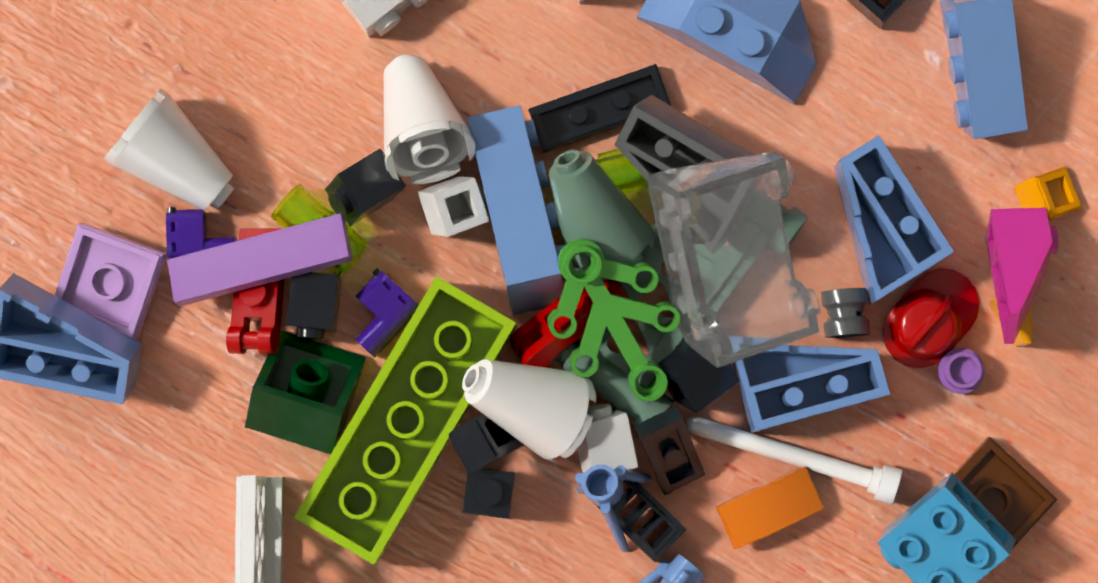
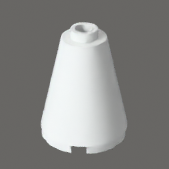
[383,55,476,184]
[104,89,234,210]
[462,359,596,461]

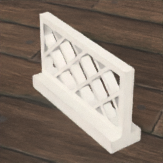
[235,475,284,583]

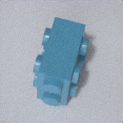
[878,472,1016,583]

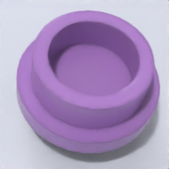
[938,348,985,394]

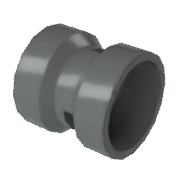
[821,288,870,338]

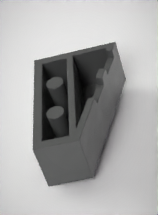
[614,95,769,253]

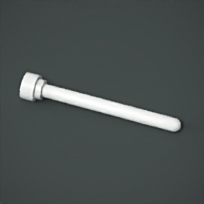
[685,416,902,504]

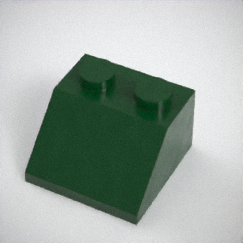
[245,330,366,455]

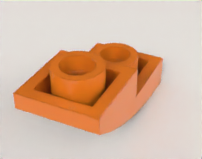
[716,466,824,549]

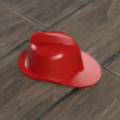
[882,268,980,368]

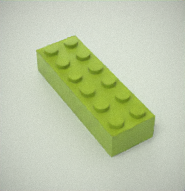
[293,276,517,565]

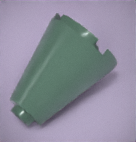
[549,150,655,281]

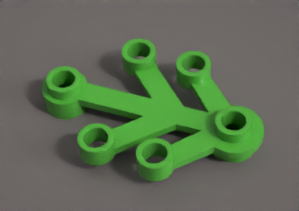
[547,238,680,402]

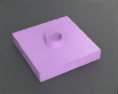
[55,223,167,340]

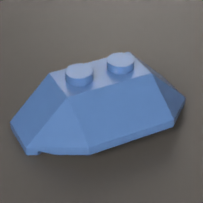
[637,0,817,105]

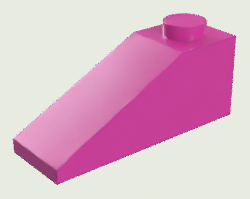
[986,208,1058,344]

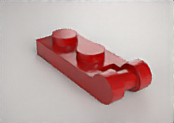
[226,228,285,354]
[510,279,630,368]

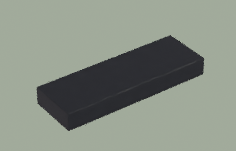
[528,64,671,153]

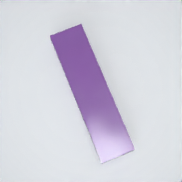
[167,213,353,307]

